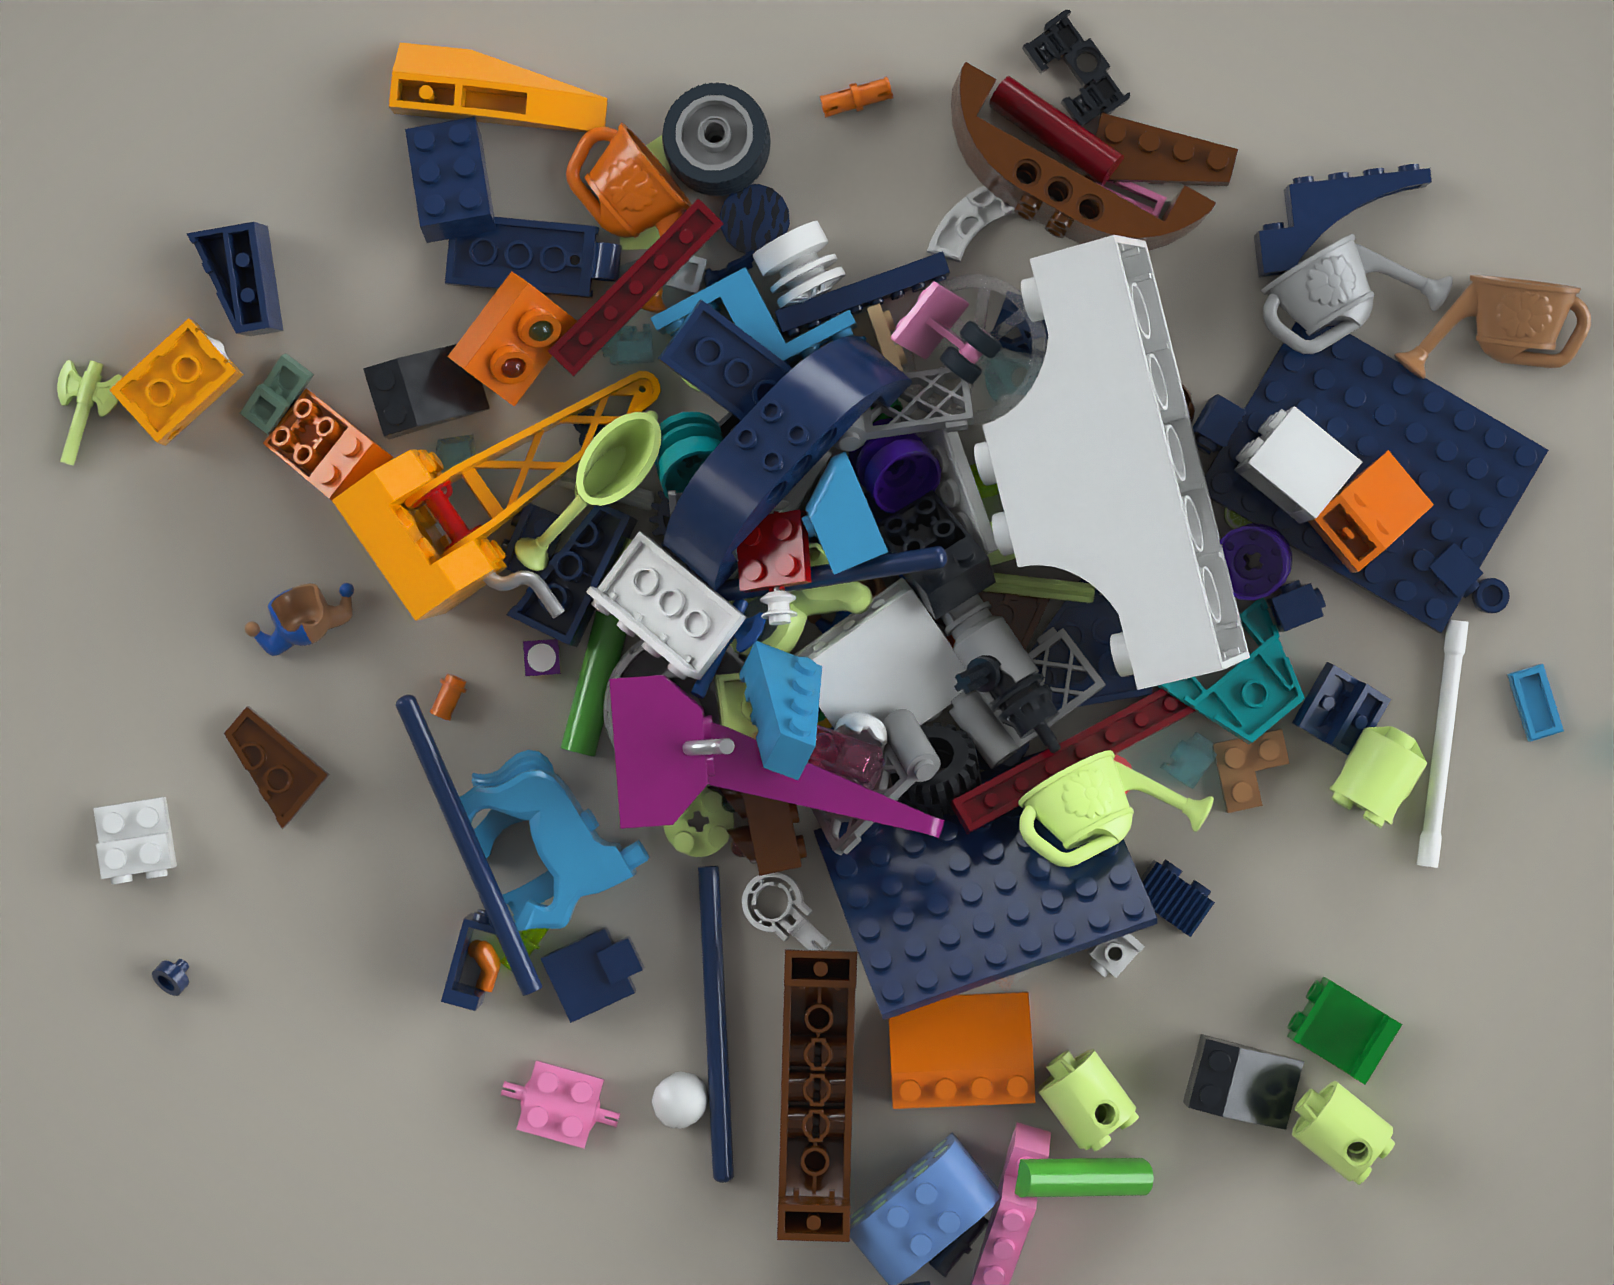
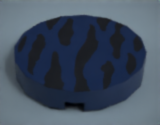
[720,184,790,254]

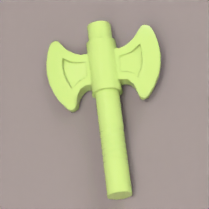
[57,360,123,466]

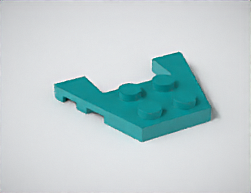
[1157,598,1305,744]

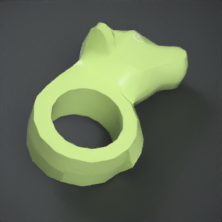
[729,543,873,657]

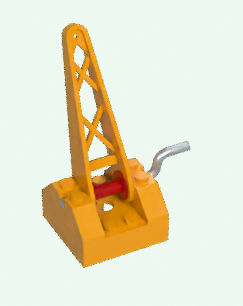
[332,371,661,621]

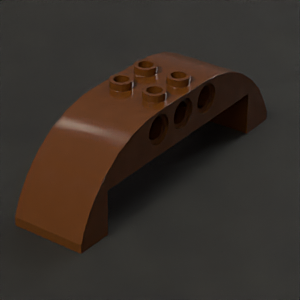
[951,62,1216,251]
[777,949,857,1242]

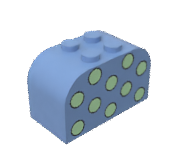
[850,1132,1000,1285]

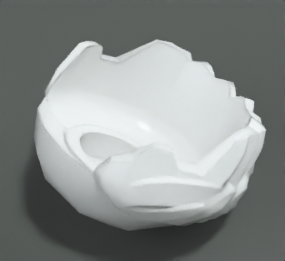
[833,712,887,759]

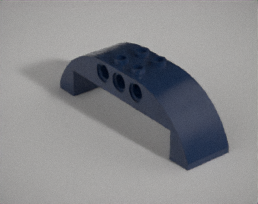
[664,336,912,591]

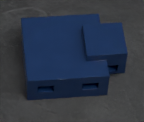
[541,926,645,1023]

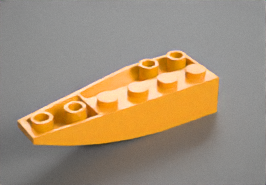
[389,42,608,133]

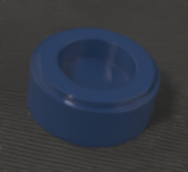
[1472,578,1510,613]

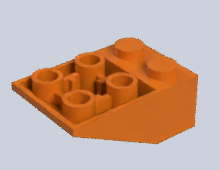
[263,388,393,500]
[1308,450,1434,573]

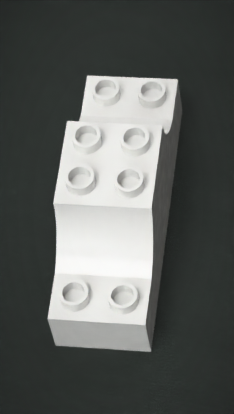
[974,235,1250,690]

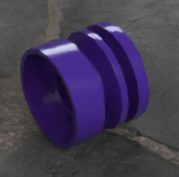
[848,418,941,513]
[1220,523,1293,600]

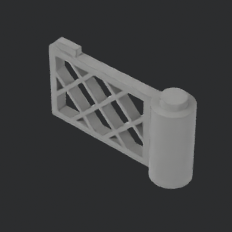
[833,367,974,451]
[949,627,1106,769]
[811,709,941,855]

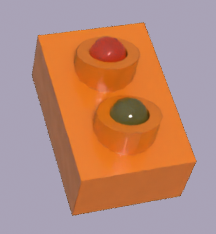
[448,271,577,407]

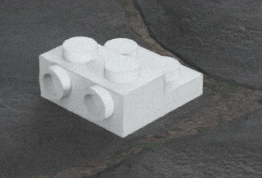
[93,797,177,884]

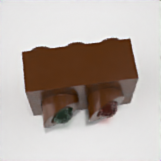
[718,787,807,876]

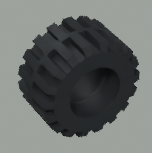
[890,723,982,819]

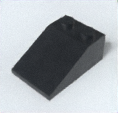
[363,344,490,440]
[1183,1034,1304,1130]

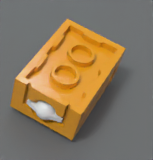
[109,318,244,446]

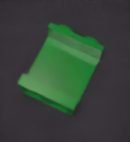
[1287,977,1403,1085]

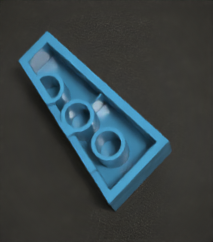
[739,640,822,780]

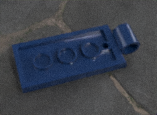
[445,217,622,298]
[658,300,793,421]

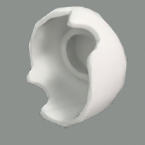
[651,1071,709,1129]

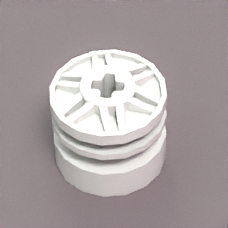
[753,221,846,309]

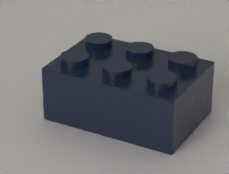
[405,117,497,243]

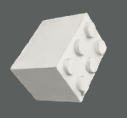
[1234,406,1362,524]

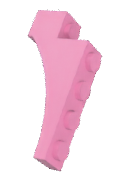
[970,1122,1051,1285]

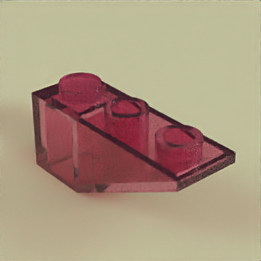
[808,724,885,790]

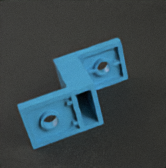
[650,267,858,366]

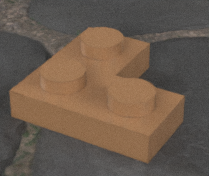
[1212,729,1290,813]

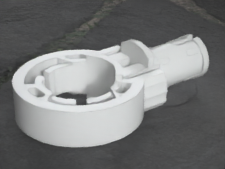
[742,872,832,950]

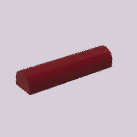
[989,76,1124,186]

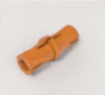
[819,76,893,118]

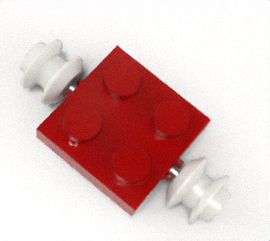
[737,499,812,625]

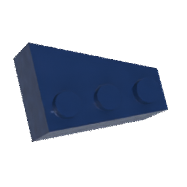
[186,222,283,336]

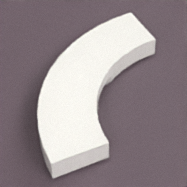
[927,178,1054,262]

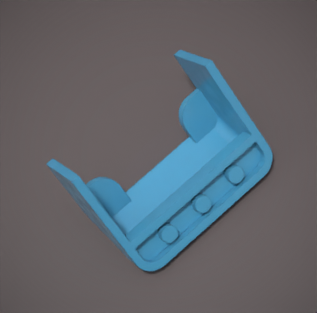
[802,452,888,575]

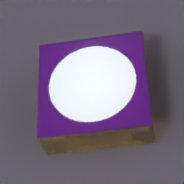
[523,639,561,676]

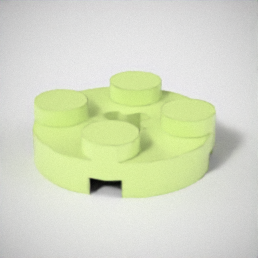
[663,787,734,857]

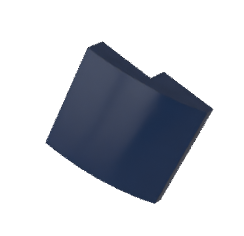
[1292,662,1391,756]

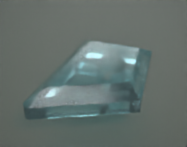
[435,434,479,473]

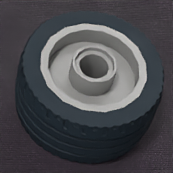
[662,82,771,196]

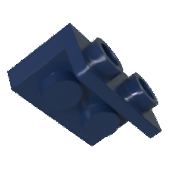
[501,503,564,576]

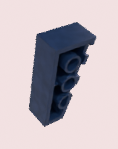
[506,505,638,647]

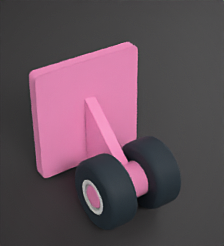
[891,282,1002,384]

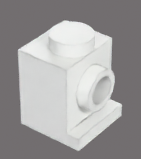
[1087,934,1145,978]

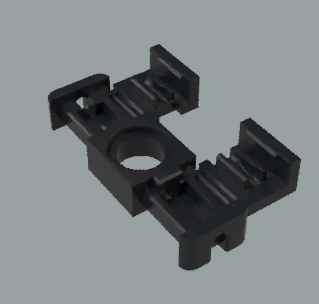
[1022,10,1130,127]

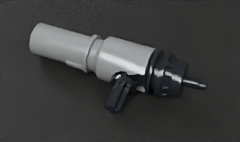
[940,594,1061,754]

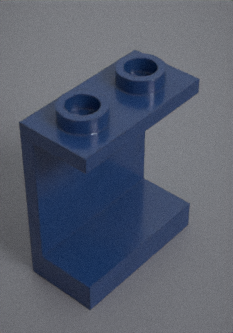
[441,909,496,1011]

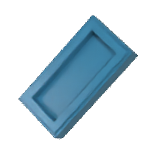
[1507,664,1564,742]

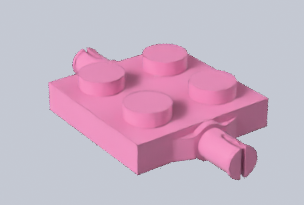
[501,1060,620,1149]

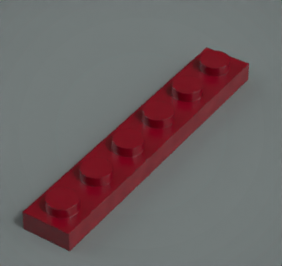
[548,198,724,377]

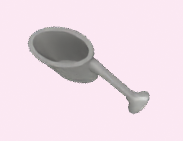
[1261,234,1453,354]

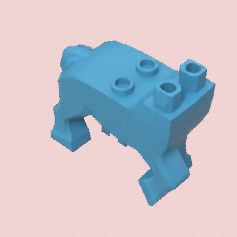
[440,750,650,931]

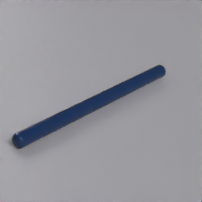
[706,546,947,602]
[395,694,543,996]
[698,866,734,1183]

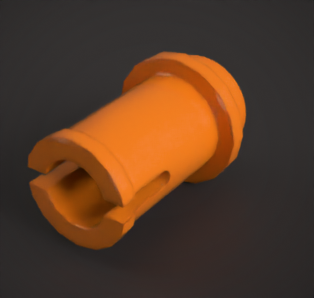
[429,673,467,721]

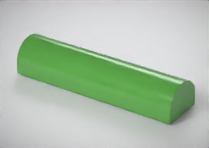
[561,611,627,757]
[1015,1158,1154,1198]

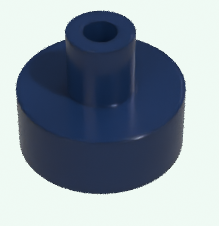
[152,959,189,996]

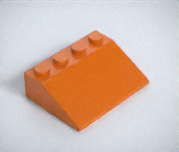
[888,992,1036,1109]

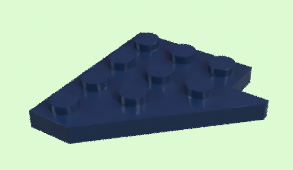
[1028,578,1153,710]

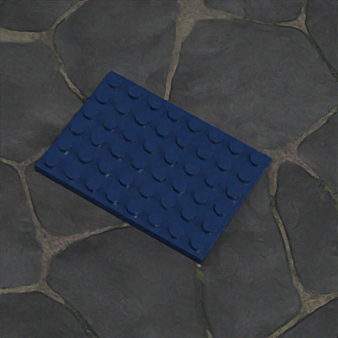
[1205,321,1549,633]
[813,749,1158,1020]

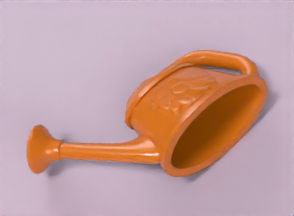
[566,123,692,314]

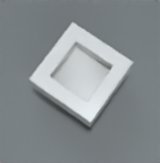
[664,256,707,294]

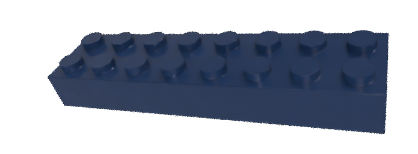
[775,251,950,338]

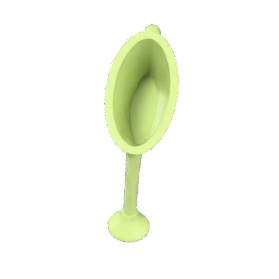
[515,410,661,571]
[1018,750,1214,867]

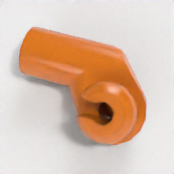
[468,939,501,992]

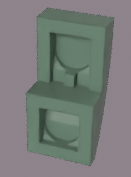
[240,354,314,434]

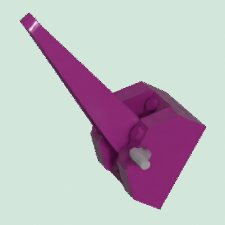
[609,675,945,838]

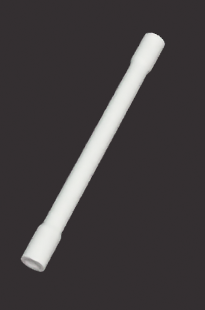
[1417,620,1469,868]

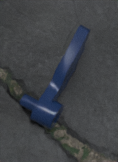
[703,250,755,287]

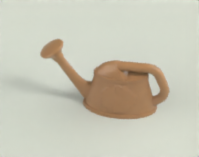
[1394,275,1591,379]

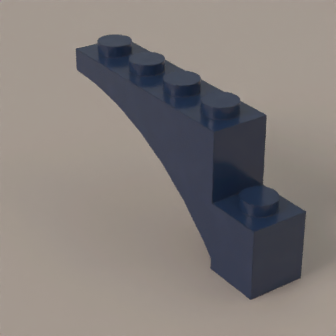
[1254,164,1432,277]

